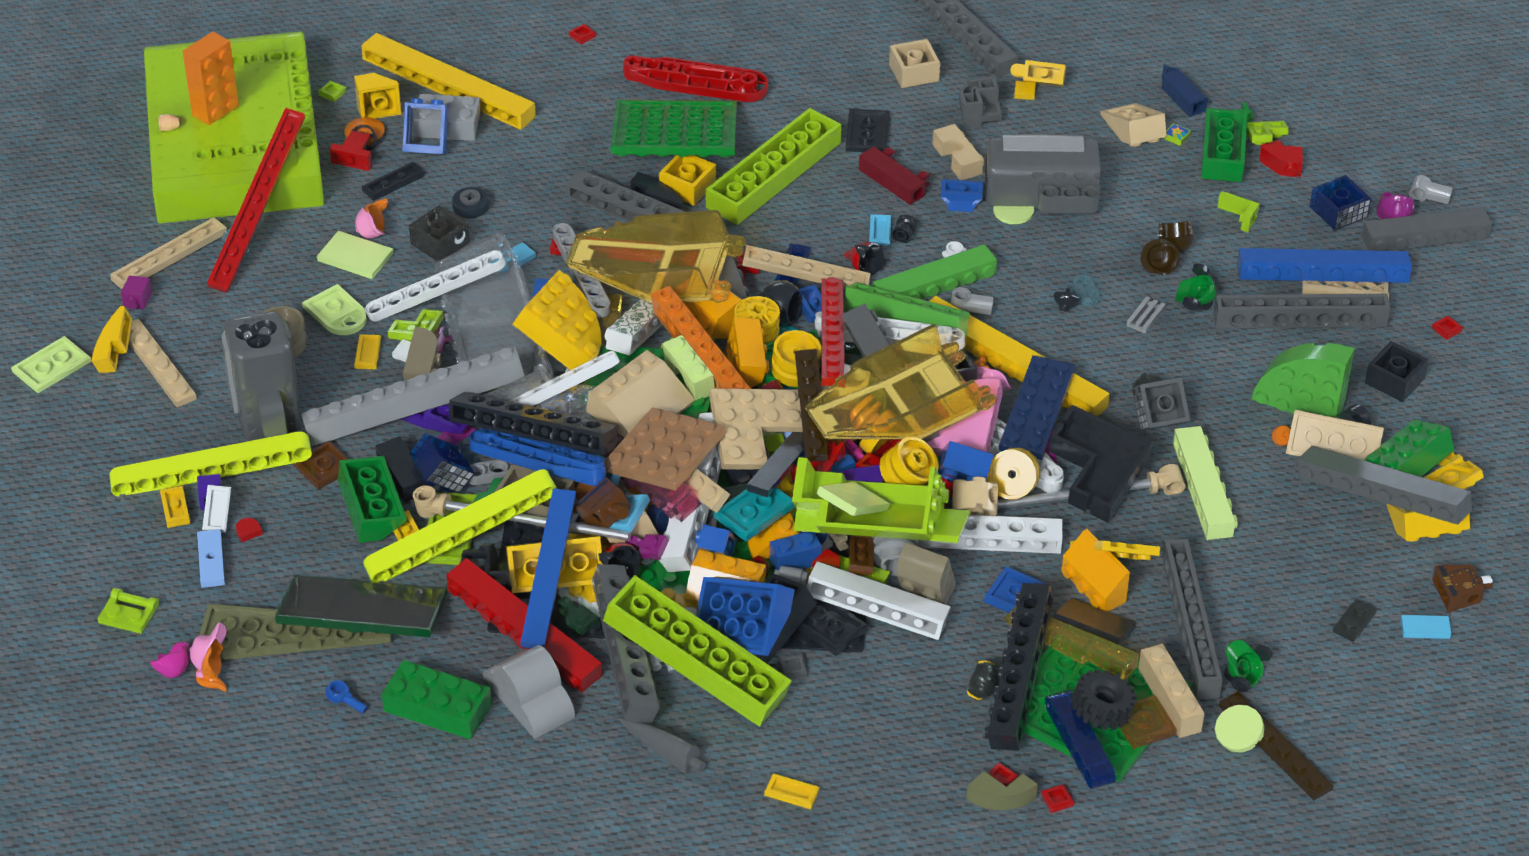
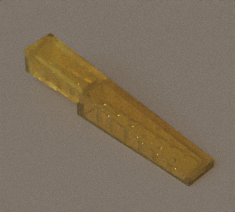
[1004,606,1139,679]

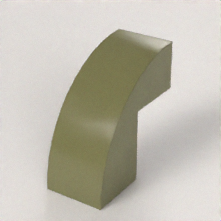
[967,771,1038,810]

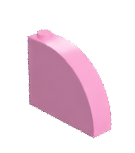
[927,379,1003,457]

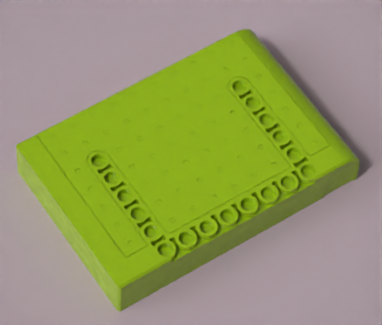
[144,31,324,223]

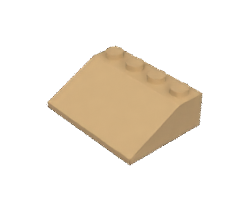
[586,350,695,438]

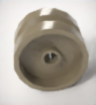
[262,306,307,358]

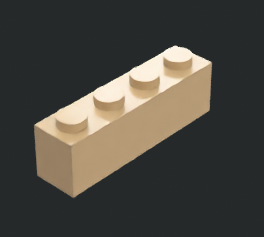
[1138,644,1204,738]

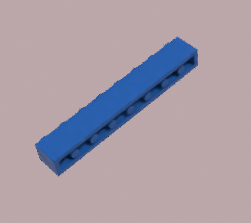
[1237,248,1412,283]

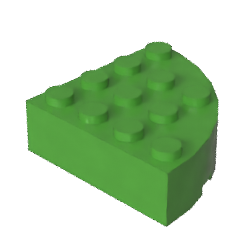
[1251,343,1355,418]

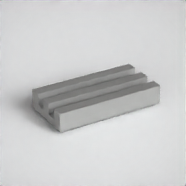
[1126,296,1166,334]

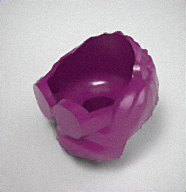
[1376,192,1415,219]

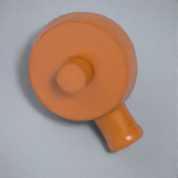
[1272,425,1291,446]

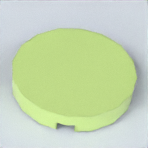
[993,206,1034,224]
[1215,705,1265,753]

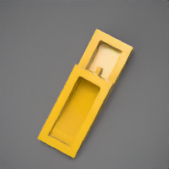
[91,306,132,373]

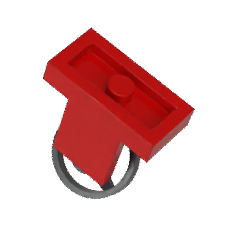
[330,125,377,171]

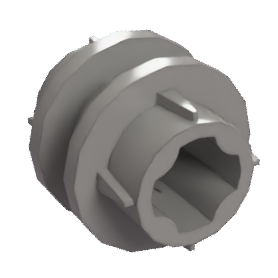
[873,537,919,576]

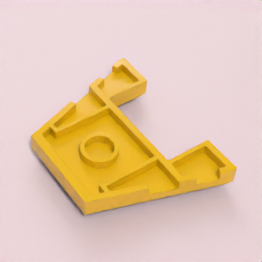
[1424,451,1484,489]
[1070,541,1160,560]

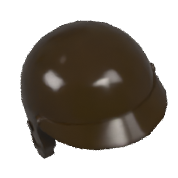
[1159,220,1194,253]
[1140,238,1180,275]

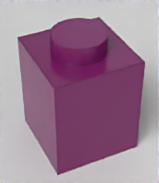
[121,275,152,310]

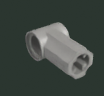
[1409,175,1453,204]
[950,287,994,315]

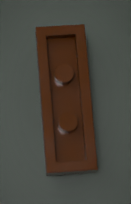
[849,535,873,576]

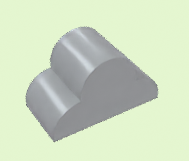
[483,645,575,739]

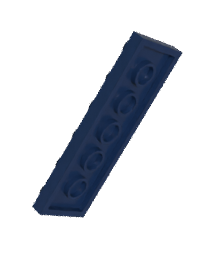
[999,355,1075,460]

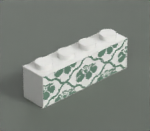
[605,298,663,356]

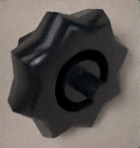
[1054,288,1079,312]

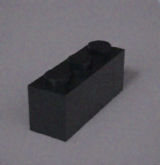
[375,436,431,502]

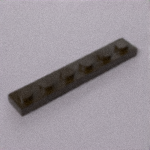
[795,349,829,462]
[1219,691,1333,801]

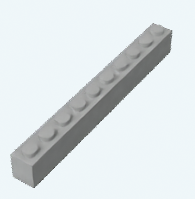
[301,346,525,446]

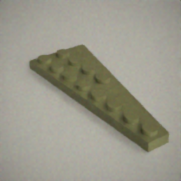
[199,604,395,660]

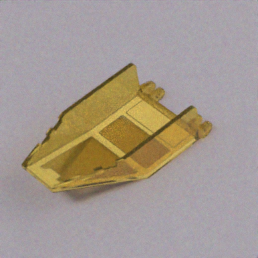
[565,210,747,304]
[805,324,997,439]

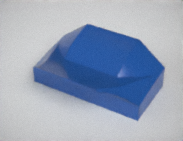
[941,179,983,212]
[799,285,821,323]

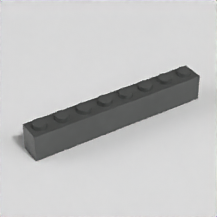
[841,303,940,443]
[1297,446,1472,525]

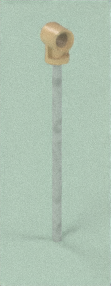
[997,464,1186,509]
[413,486,631,541]

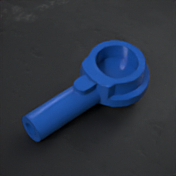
[325,680,369,714]

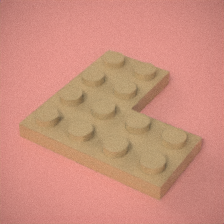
[709,389,803,469]

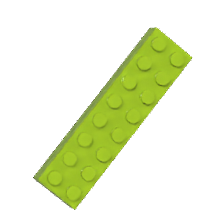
[706,108,841,225]
[603,576,792,727]

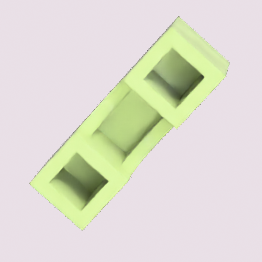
[662,335,715,400]

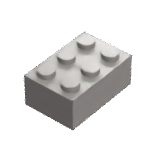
[413,94,481,141]

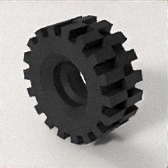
[1071,669,1137,730]

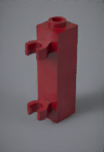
[859,147,930,205]

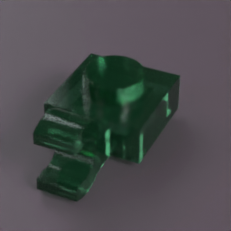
[558,596,598,635]

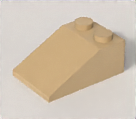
[1100,103,1167,147]

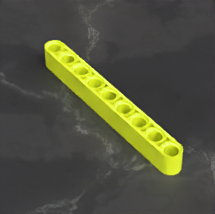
[109,432,312,497]
[363,469,557,583]

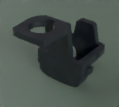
[460,543,513,590]

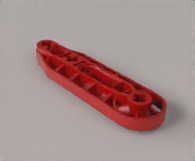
[623,56,768,102]

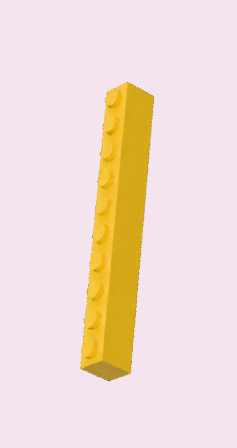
[361,33,536,130]
[929,296,1110,417]

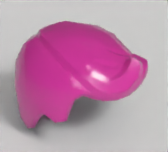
[150,642,190,678]

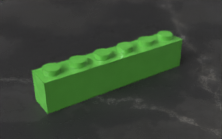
[873,244,997,299]
[843,282,969,337]

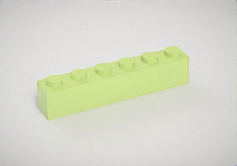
[1173,426,1238,540]

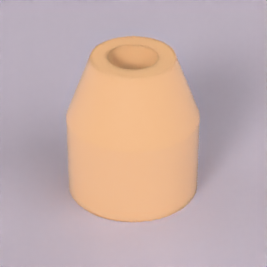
[158,114,179,131]

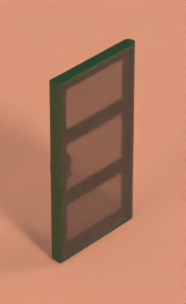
[275,575,447,638]

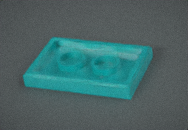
[714,487,795,542]

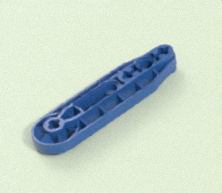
[469,428,606,486]

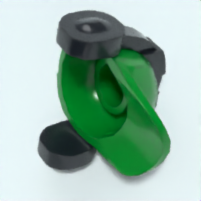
[1175,263,1216,310]
[1224,640,1273,692]

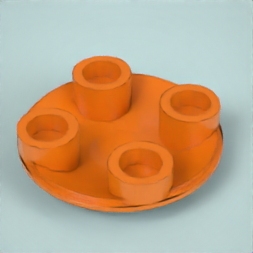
[344,117,385,146]

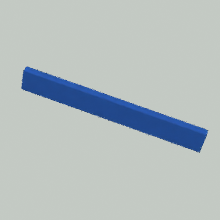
[521,488,576,648]

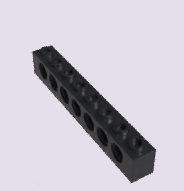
[449,392,617,455]
[985,583,1054,751]

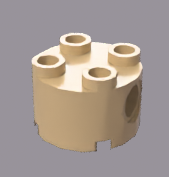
[952,477,998,516]

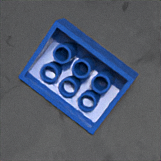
[696,576,795,656]

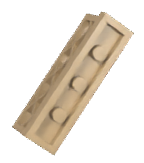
[1302,280,1389,299]

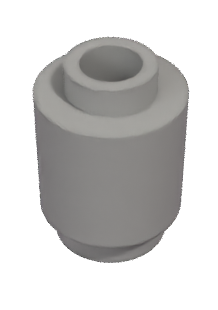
[774,566,808,586]

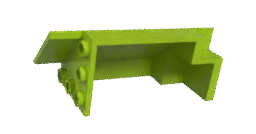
[792,457,971,543]

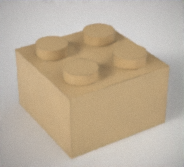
[889,39,940,88]

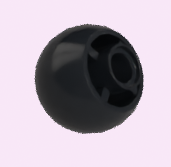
[759,280,802,326]

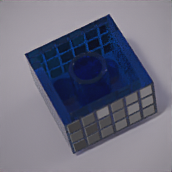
[1309,175,1371,231]
[409,433,475,493]

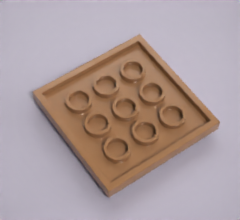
[604,407,727,491]

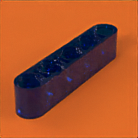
[1045,690,1116,789]

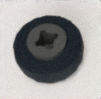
[452,187,489,218]

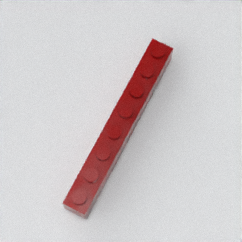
[446,558,602,693]

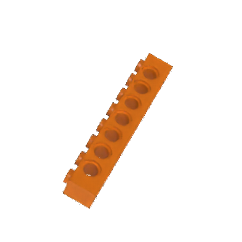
[651,286,751,389]

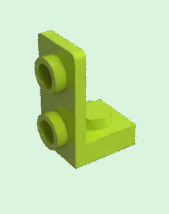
[1217,191,1260,232]

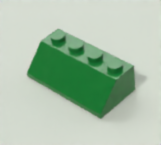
[337,456,406,543]

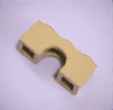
[932,124,984,180]

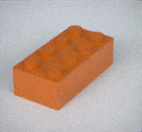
[183,31,239,125]

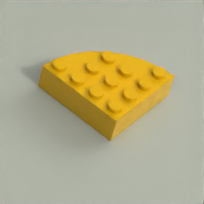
[512,270,601,370]

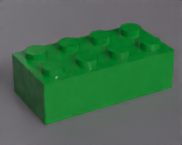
[1201,108,1247,182]
[1363,420,1454,477]
[382,660,492,740]

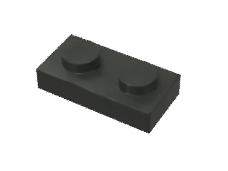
[1333,599,1377,642]

